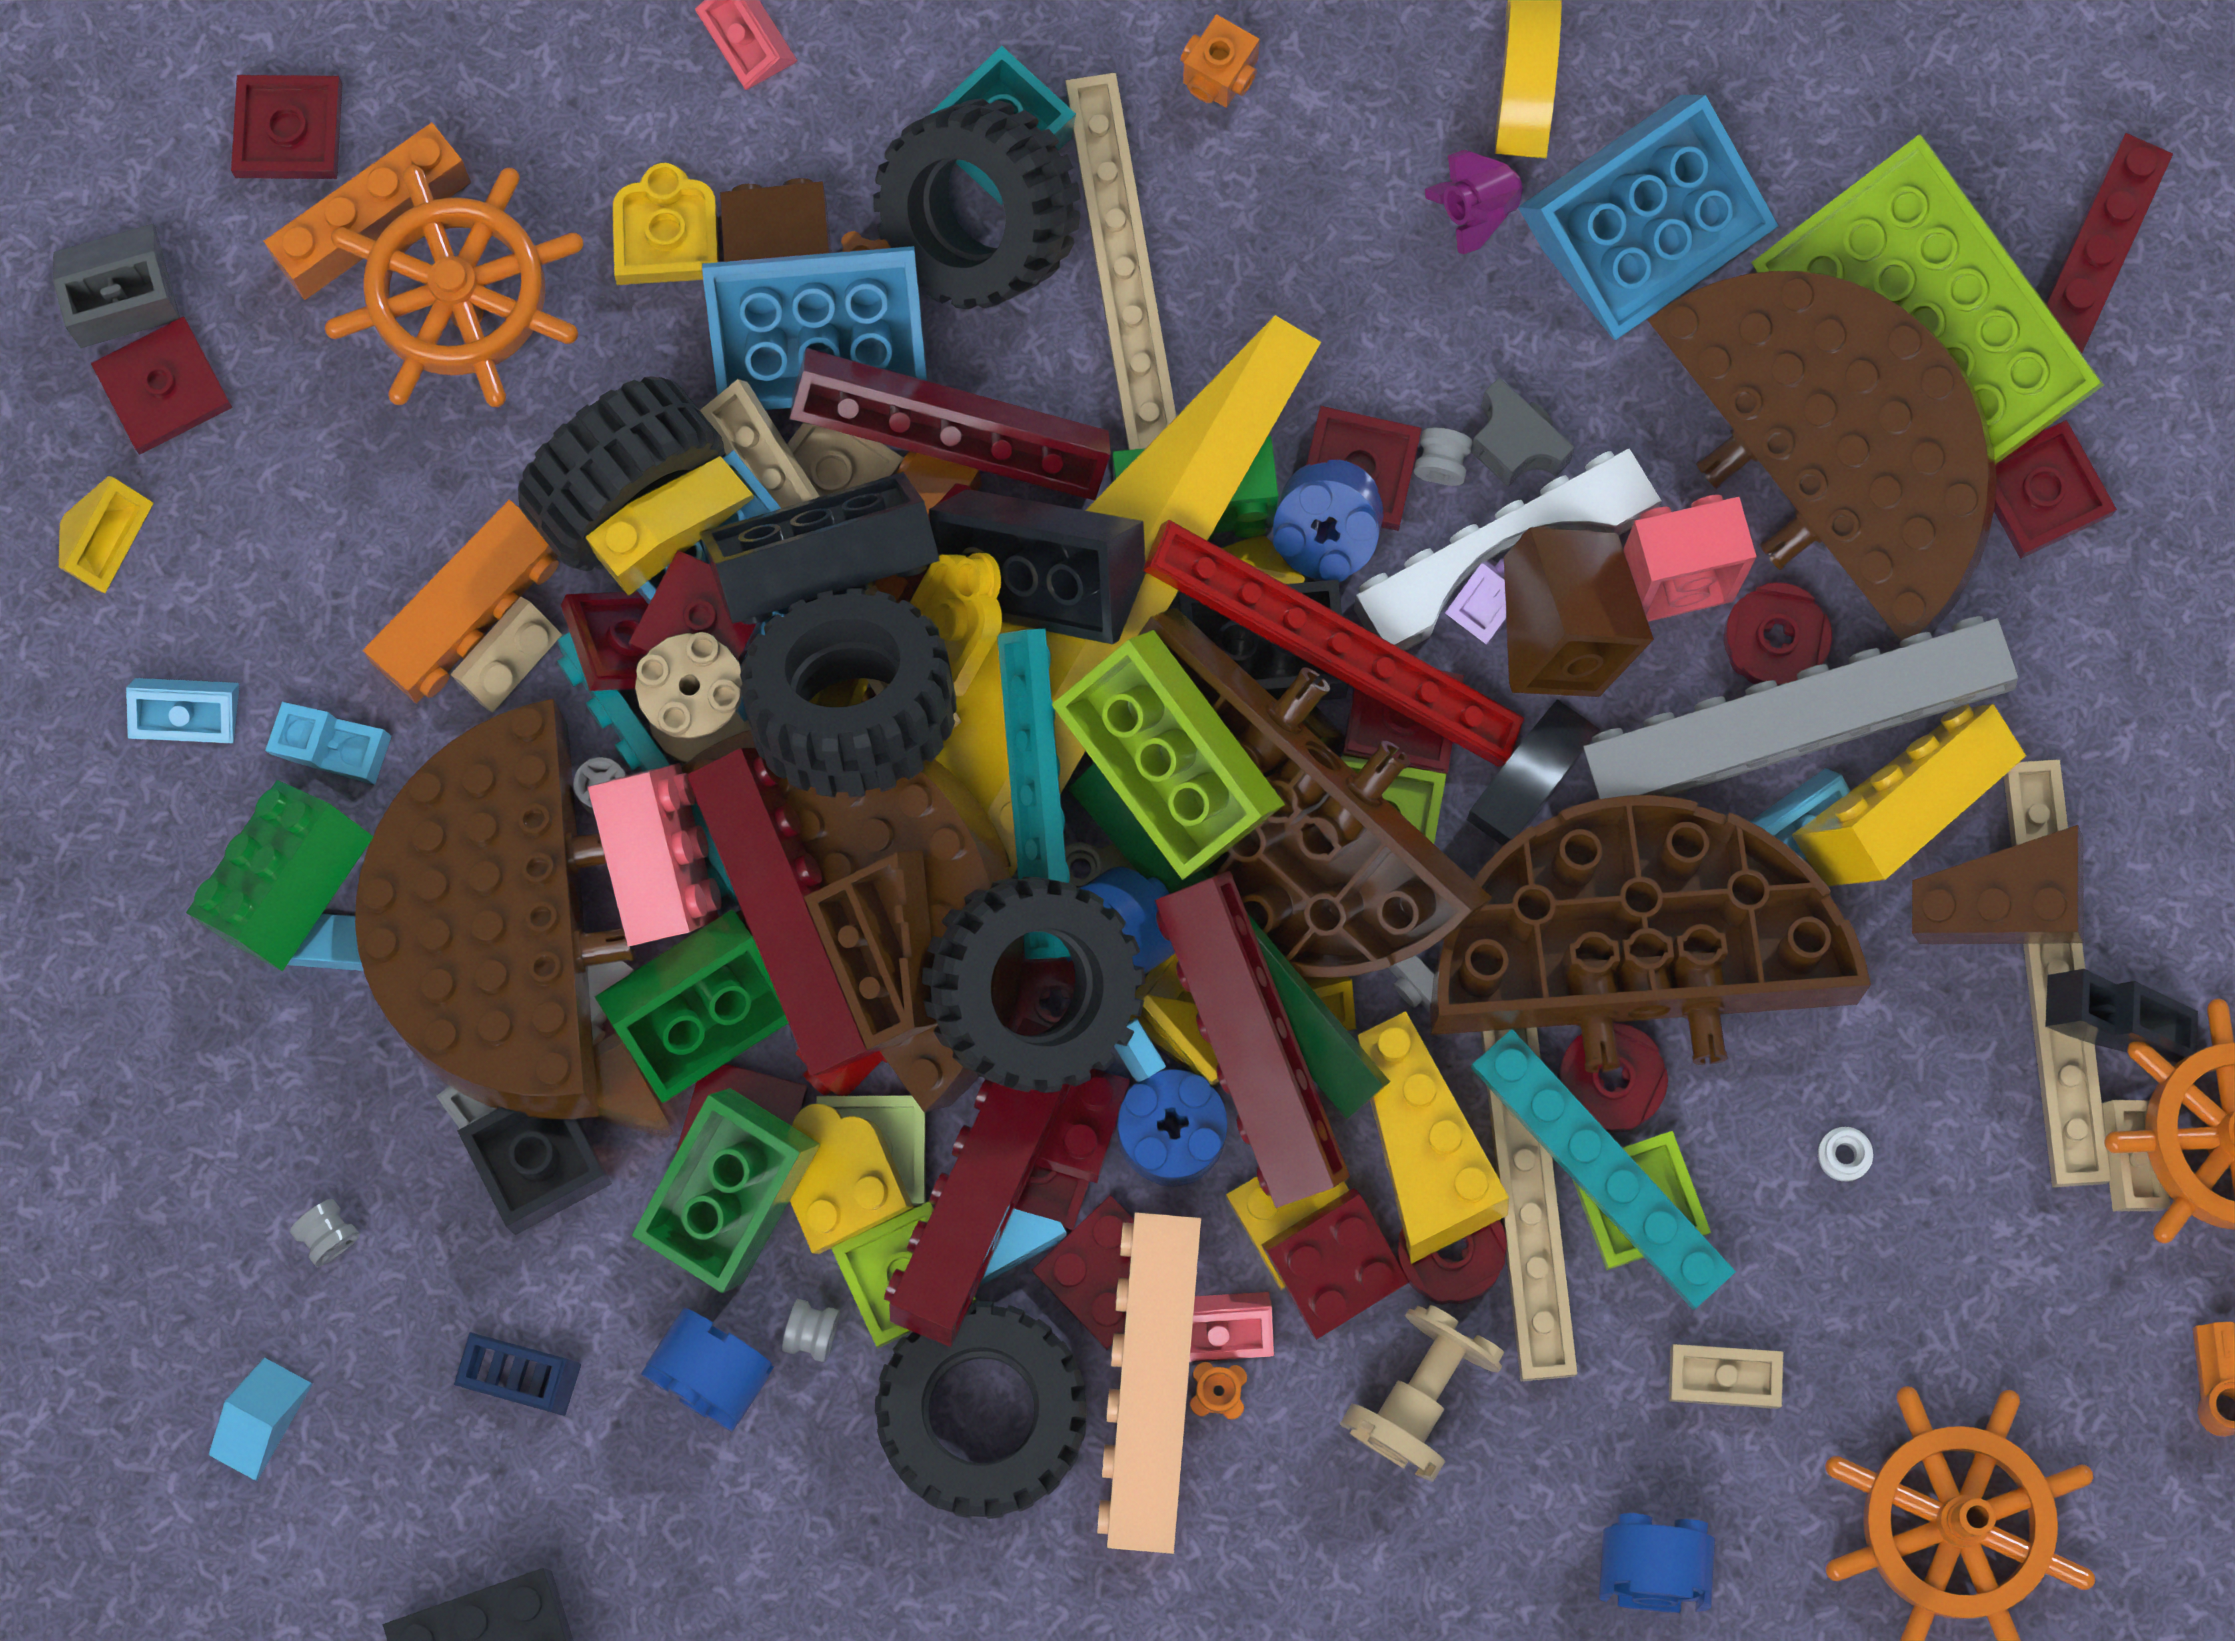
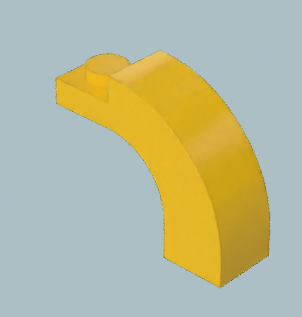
[1495,0,1562,158]

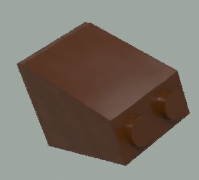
[720,178,832,262]
[1504,526,1654,697]

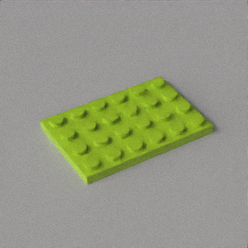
[1751,134,2104,465]

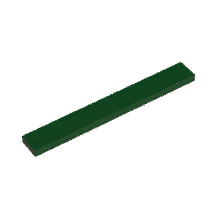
[1068,762,1390,1119]

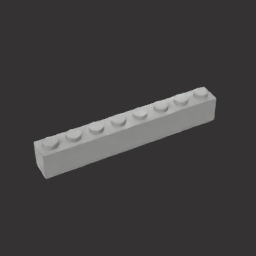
[1583,616,2018,799]

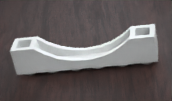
[1354,449,1661,651]

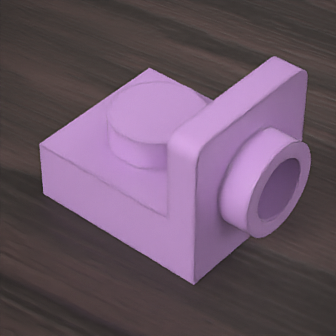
[1445,558,1506,645]

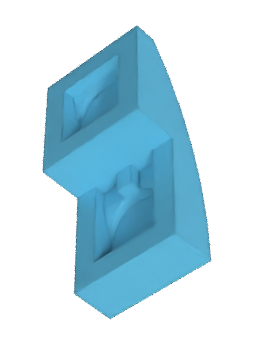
[265,702,392,785]
[1114,1017,1166,1082]

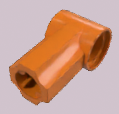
[2192,1322,2235,1437]

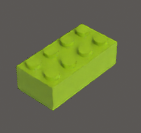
[1051,630,1285,880]

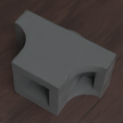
[1471,377,1575,487]

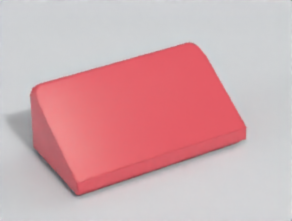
[695,0,797,90]
[1189,1292,1274,1362]

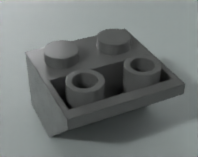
[53,224,180,348]

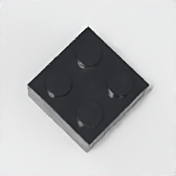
[457,1107,612,1235]

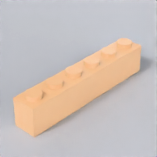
[1097,1212,1201,1554]

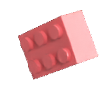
[1623,495,1757,622]
[588,763,721,947]

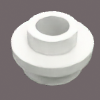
[1818,1127,1873,1182]

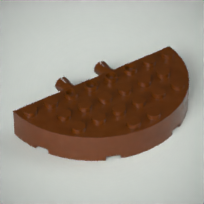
[1648,271,1996,641]
[1138,608,1492,978]
[355,699,636,1119]
[681,730,1024,1112]
[1430,795,1871,1073]

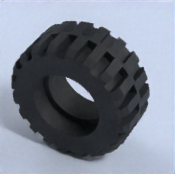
[873,99,1081,309]
[518,376,725,571]
[740,589,957,798]
[922,876,1145,1093]
[875,1301,1087,1519]

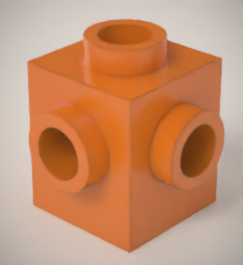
[1180,14,1260,108]

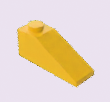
[585,456,754,596]

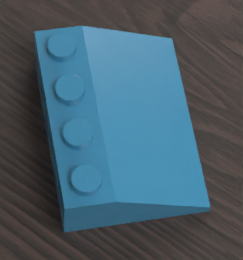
[1518,95,1778,340]
[702,246,927,410]

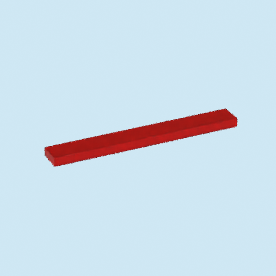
[1142,520,1524,767]

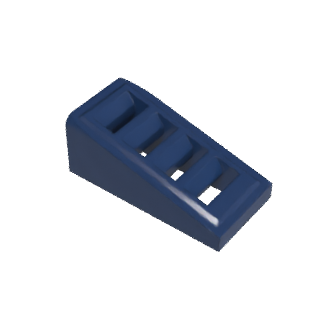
[454,1332,581,1416]

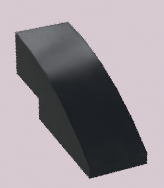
[1466,699,1600,846]
[2045,969,2198,1062]

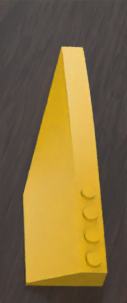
[935,315,1321,878]

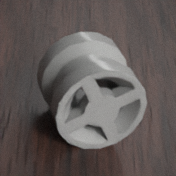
[1414,428,1473,486]
[573,757,626,816]
[289,1199,360,1267]
[782,1298,840,1363]

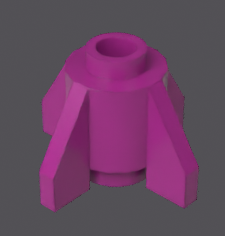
[1425,149,1523,255]

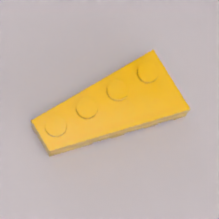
[1792,704,2026,886]
[1358,1011,1509,1264]

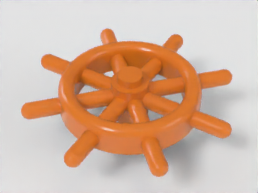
[325,165,584,407]
[2104,999,2235,1244]
[1825,1386,2095,1641]

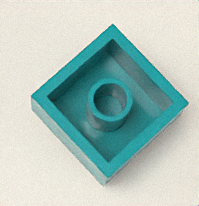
[930,46,1076,205]

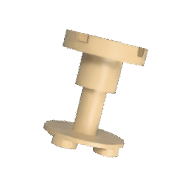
[635,632,751,764]
[1340,1305,1504,1482]

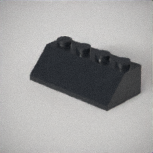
[699,472,940,624]
[929,489,1146,644]

